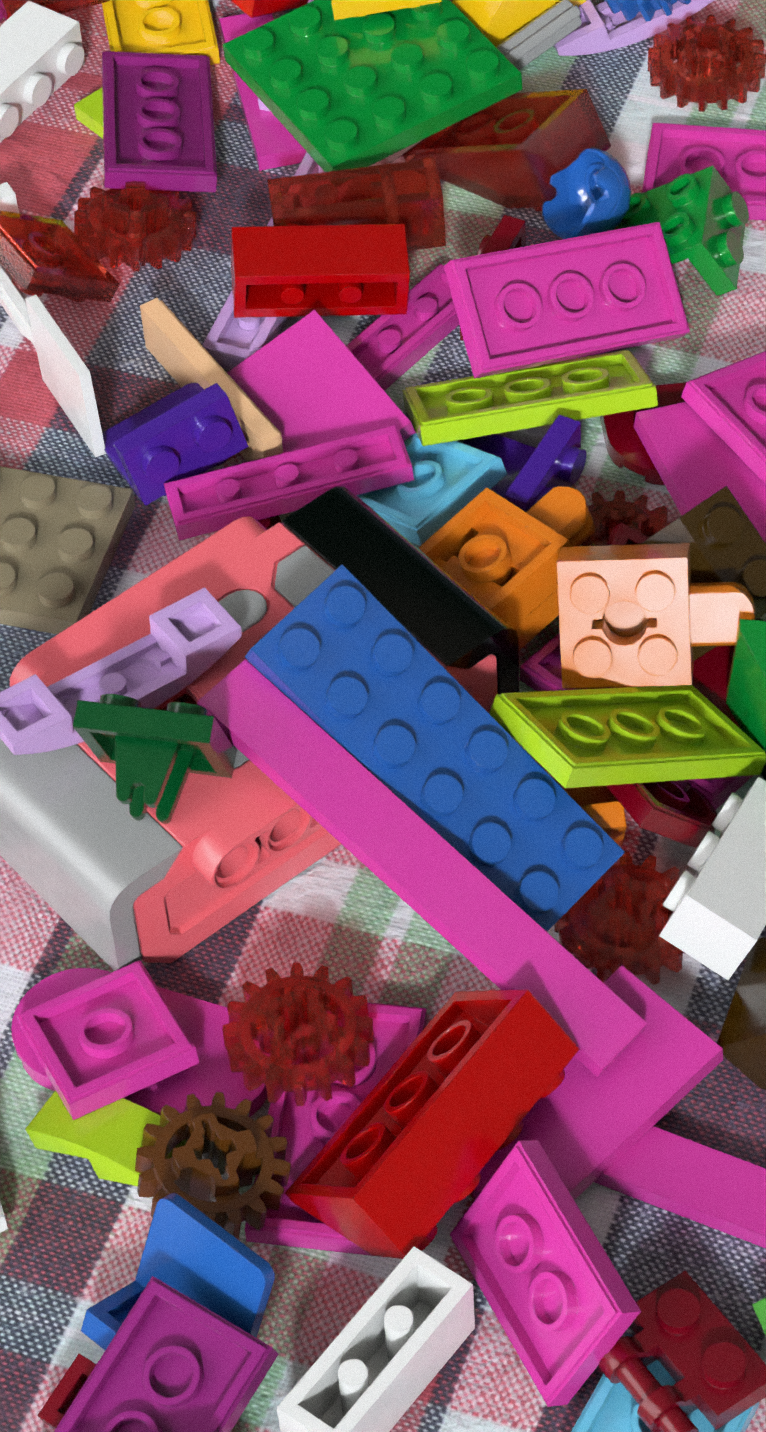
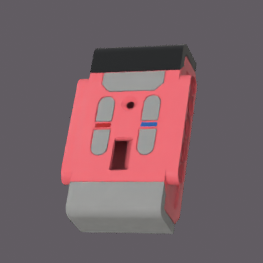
[0,486,519,971]

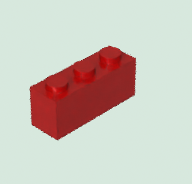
[231,224,410,318]

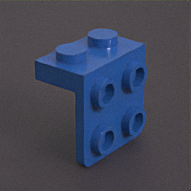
[81,1193,275,1350]

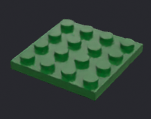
[223,0,523,183]

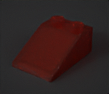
[403,89,611,211]

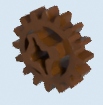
[135,1092,291,1240]

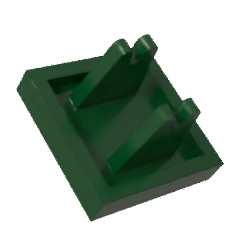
[73,694,236,824]

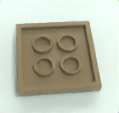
[0,466,135,634]

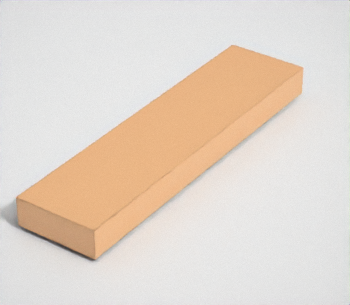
[140,298,283,462]

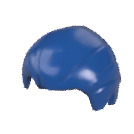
[542,148,631,239]

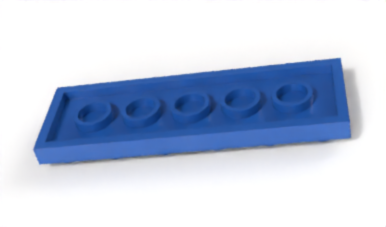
[245,565,625,932]

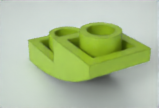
[25,1090,186,1187]

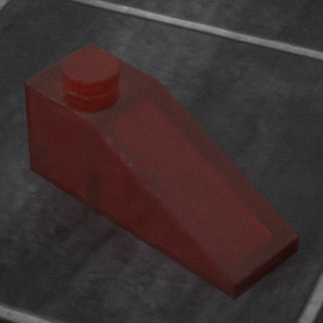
[267,158,446,251]

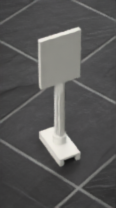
[0,182,106,458]

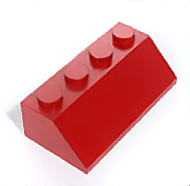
[285,989,580,1259]

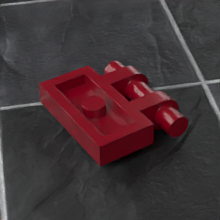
[598,1271,766,1432]

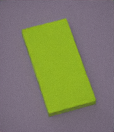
[402,350,658,446]
[489,685,766,788]

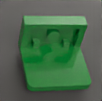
[613,166,749,296]

